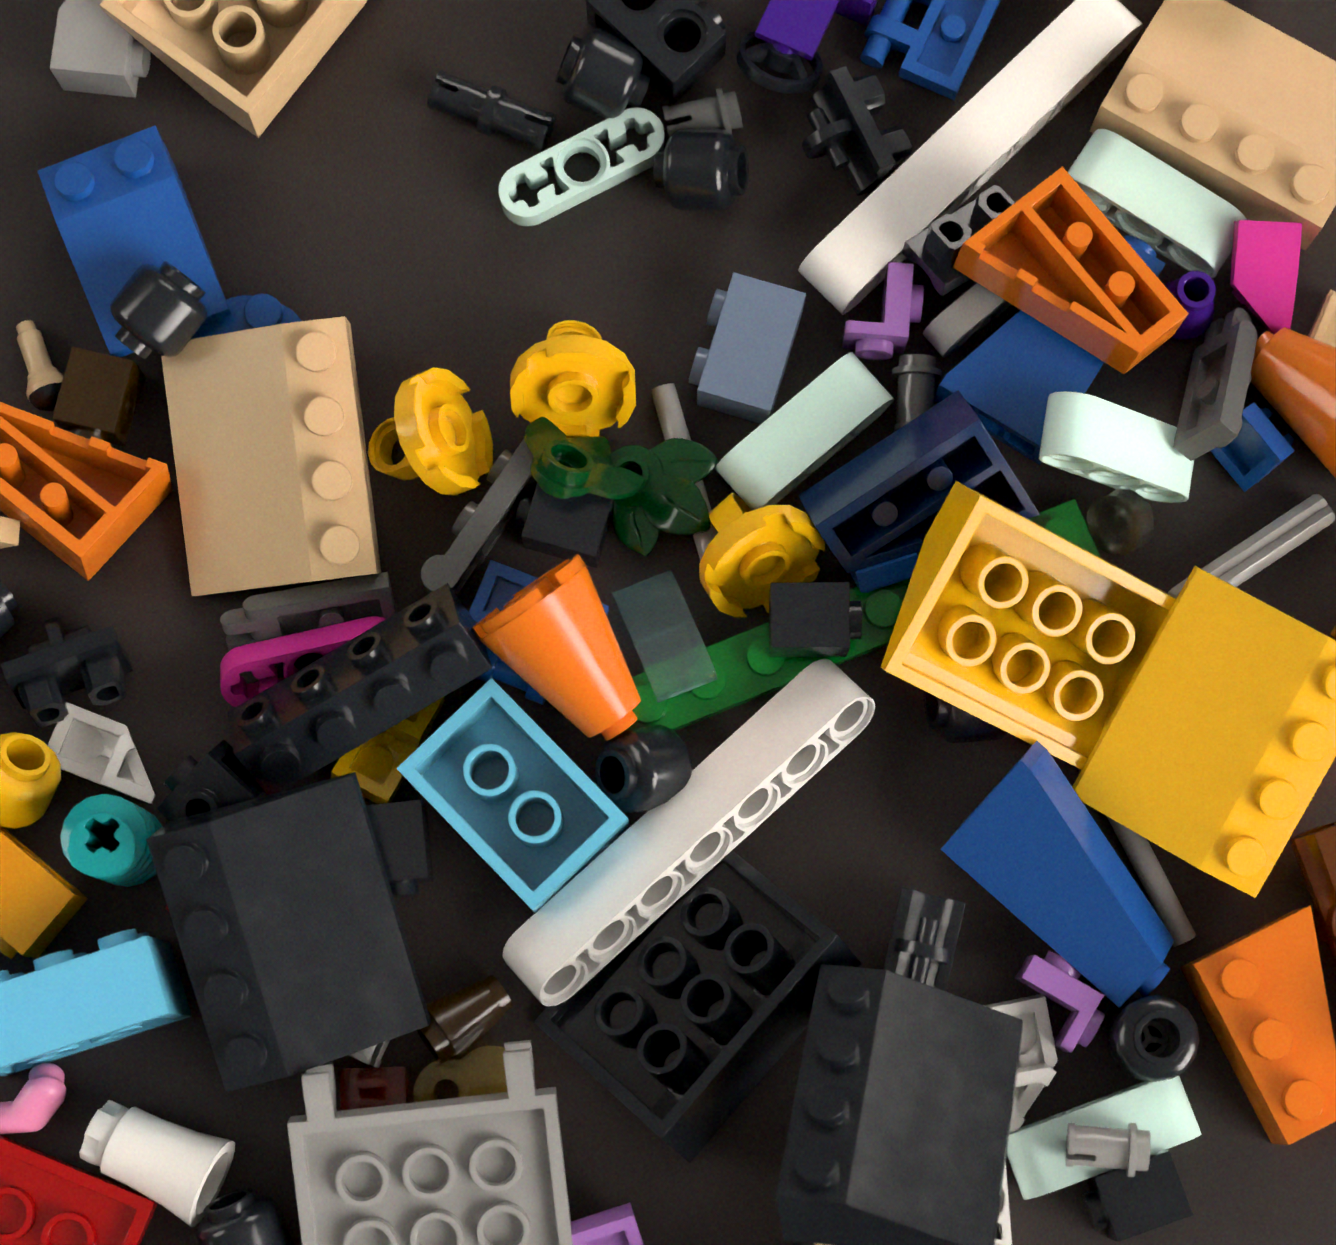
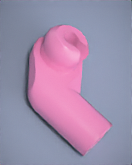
[0,1063,66,1135]

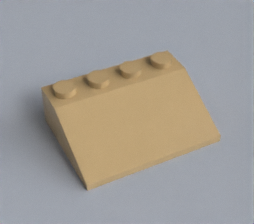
[99,0,368,138]
[1089,0,1336,250]
[161,316,382,596]

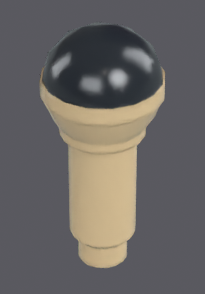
[16,320,64,412]

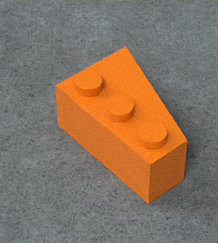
[953,166,1189,374]
[0,402,173,581]
[1180,905,1336,1145]

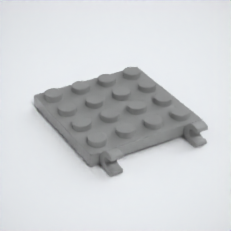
[287,1040,573,1245]

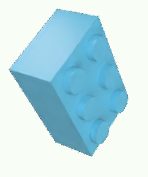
[396,678,629,913]
[0,929,192,1077]

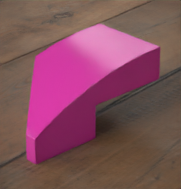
[1230,220,1302,335]

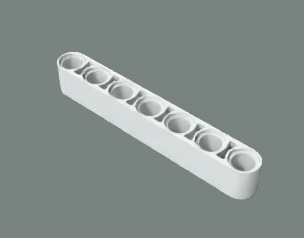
[798,0,1143,315]
[502,659,875,1007]

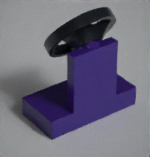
[736,0,878,94]

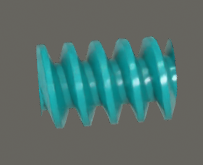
[60,794,163,887]

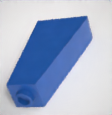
[934,235,1166,465]
[940,741,1175,1007]

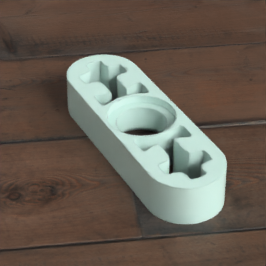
[499,108,665,226]

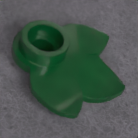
[524,417,644,499]
[611,438,718,557]

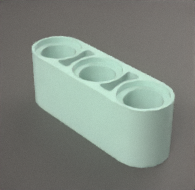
[1068,129,1247,278]
[715,352,894,510]
[1039,391,1194,503]
[1007,1075,1202,1200]

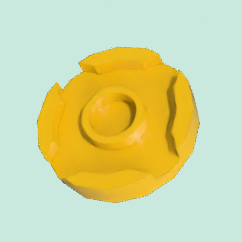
[510,320,636,438]
[368,367,493,496]
[699,493,825,618]

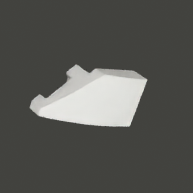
[48,702,156,804]
[984,994,1058,1132]

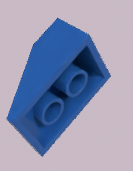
[38,125,231,357]

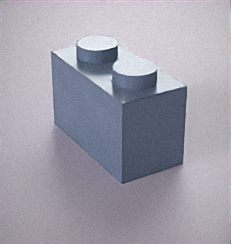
[688,272,806,424]

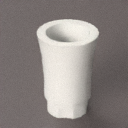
[79,1100,235,1227]

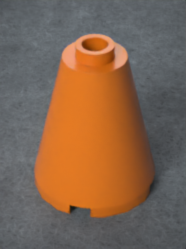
[1250,327,1336,478]
[471,554,641,741]

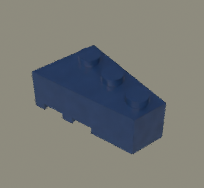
[798,390,1040,573]

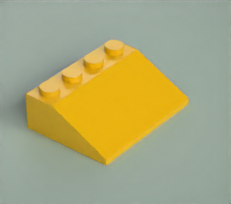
[881,481,1176,770]
[1072,566,1336,898]

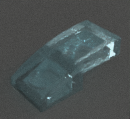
[612,570,717,703]

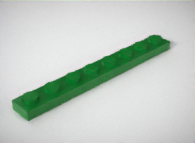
[626,499,1100,731]

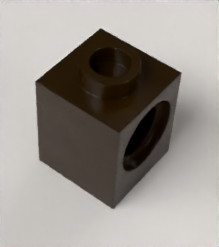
[52,346,145,447]

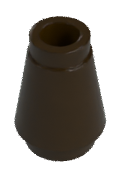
[416,975,513,1064]

